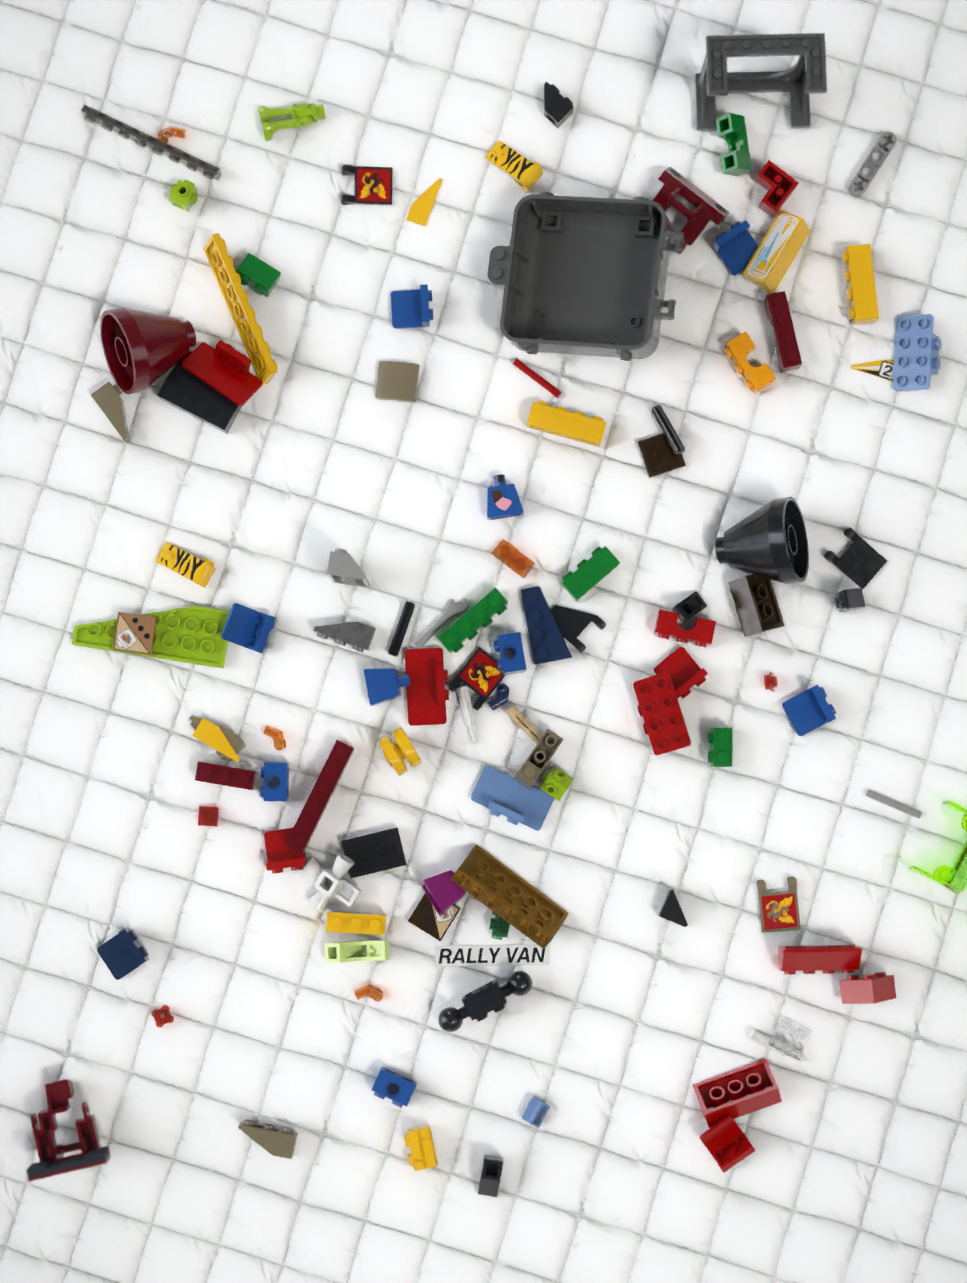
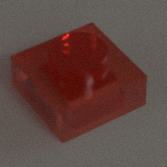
[198,806,219,827]

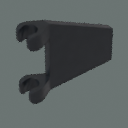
[551,605,606,653]

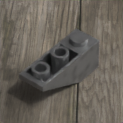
[313,621,376,652]

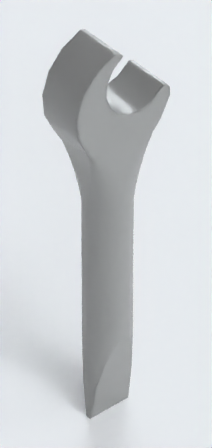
[414,598,468,649]

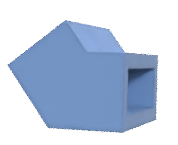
[522,1095,550,1128]

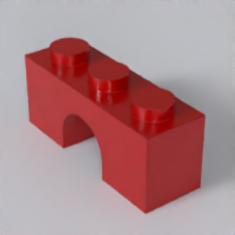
[654,609,716,648]

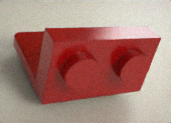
[654,647,708,699]
[264,828,307,874]
[699,1115,756,1173]

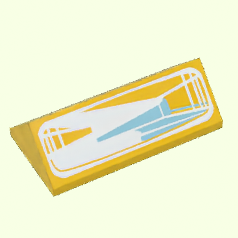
[742,210,811,294]

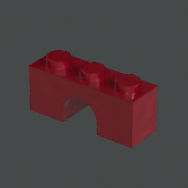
[195,761,258,790]

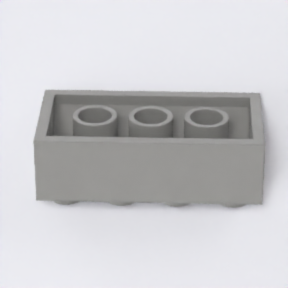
[327,548,370,588]

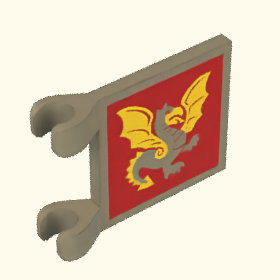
[756,876,801,933]

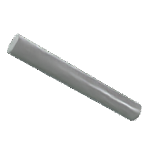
[865,789,922,819]

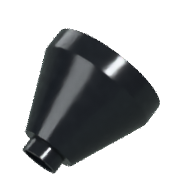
[715,497,809,584]

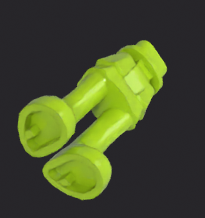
[258,103,326,141]

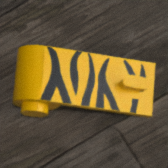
[485,140,543,192]
[155,542,216,588]

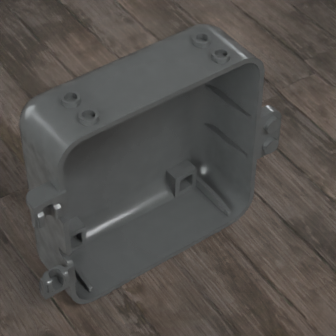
[487,192,684,361]

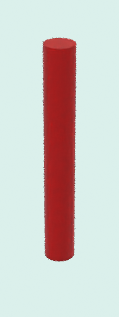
[513,358,562,398]

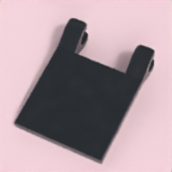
[824,528,887,590]

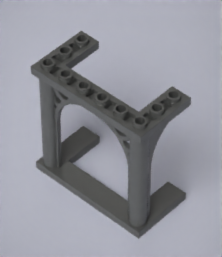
[695,33,827,131]

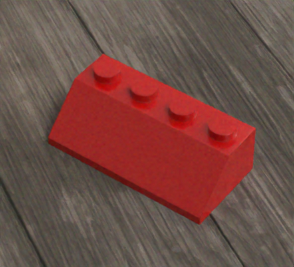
[778,945,862,975]
[693,1058,782,1128]

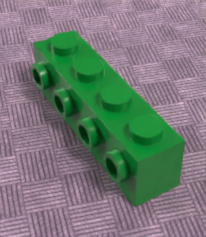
[438,587,508,654]

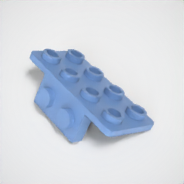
[893,314,942,391]
[471,766,554,831]

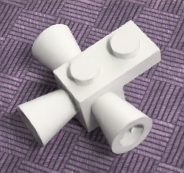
[302,853,362,912]

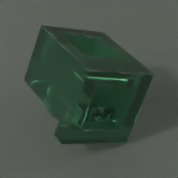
[489,912,510,940]

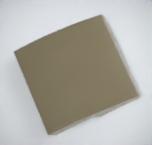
[375,361,420,402]

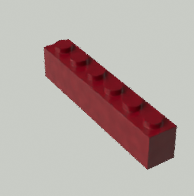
[285,740,355,854]

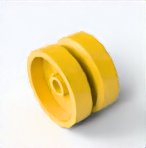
[378,727,422,776]

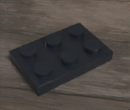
[341,827,407,879]

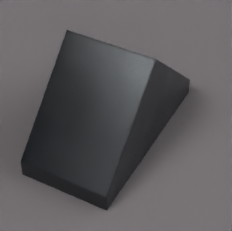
[672,591,707,624]
[658,889,688,927]

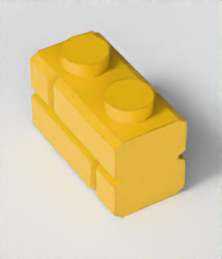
[404,1125,438,1171]

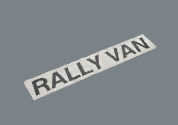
[435,944,549,967]

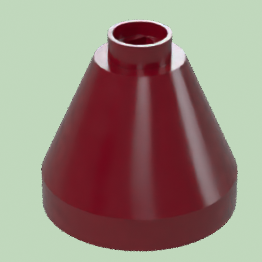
[100,307,196,395]

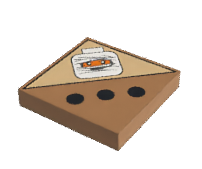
[112,612,157,655]

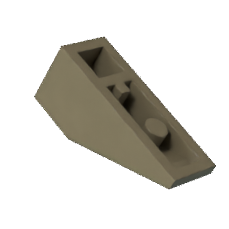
[91,382,130,443]

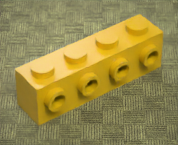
[842,244,879,325]
[526,401,607,447]

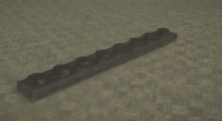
[81,104,222,181]

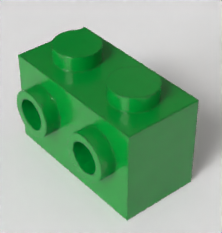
[236,253,281,298]
[708,728,733,767]

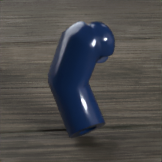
[488,683,510,711]

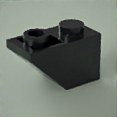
[544,81,574,129]
[834,588,866,612]
[478,1154,504,1197]

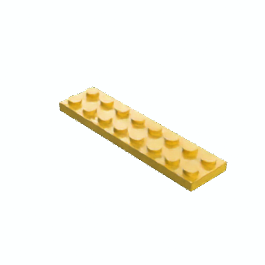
[203,233,278,386]

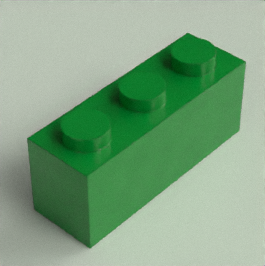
[561,546,620,601]

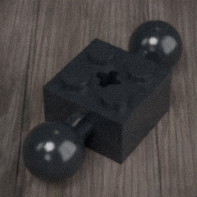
[438,971,532,1032]

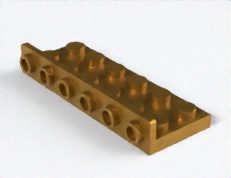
[451,844,569,949]

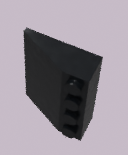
[157,351,242,434]

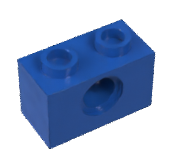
[493,632,527,676]
[260,763,289,802]
[371,1067,417,1107]

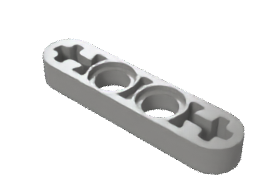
[848,132,897,197]

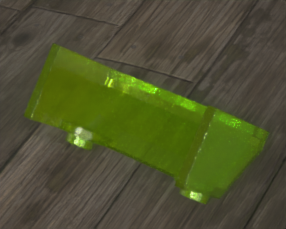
[908,801,967,893]

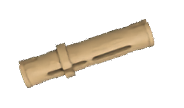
[506,705,543,745]

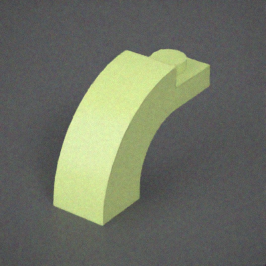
[324,940,390,963]

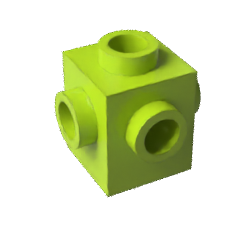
[169,179,199,212]
[540,766,574,801]

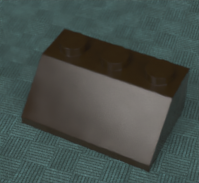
[728,574,785,637]

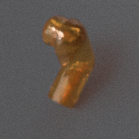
[158,126,186,143]
[263,725,287,751]
[354,984,383,1002]

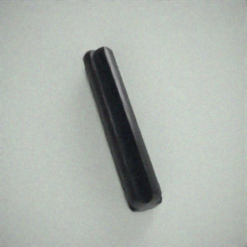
[652,405,685,455]
[388,601,415,657]

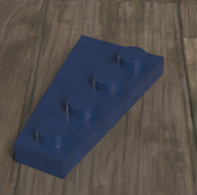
[521,586,573,665]

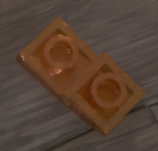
[492,539,535,579]

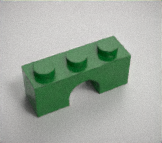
[716,113,752,176]

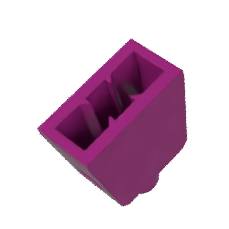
[421,870,466,916]

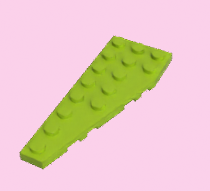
[71,606,230,669]

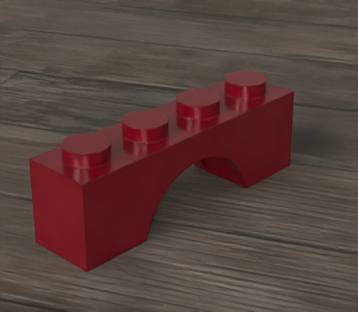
[764,291,802,373]

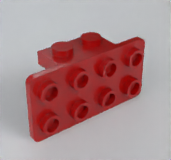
[181,340,263,406]
[405,648,449,726]
[633,672,691,755]

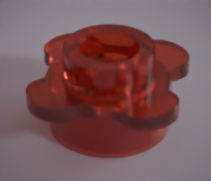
[764,672,778,692]
[151,1005,174,1028]

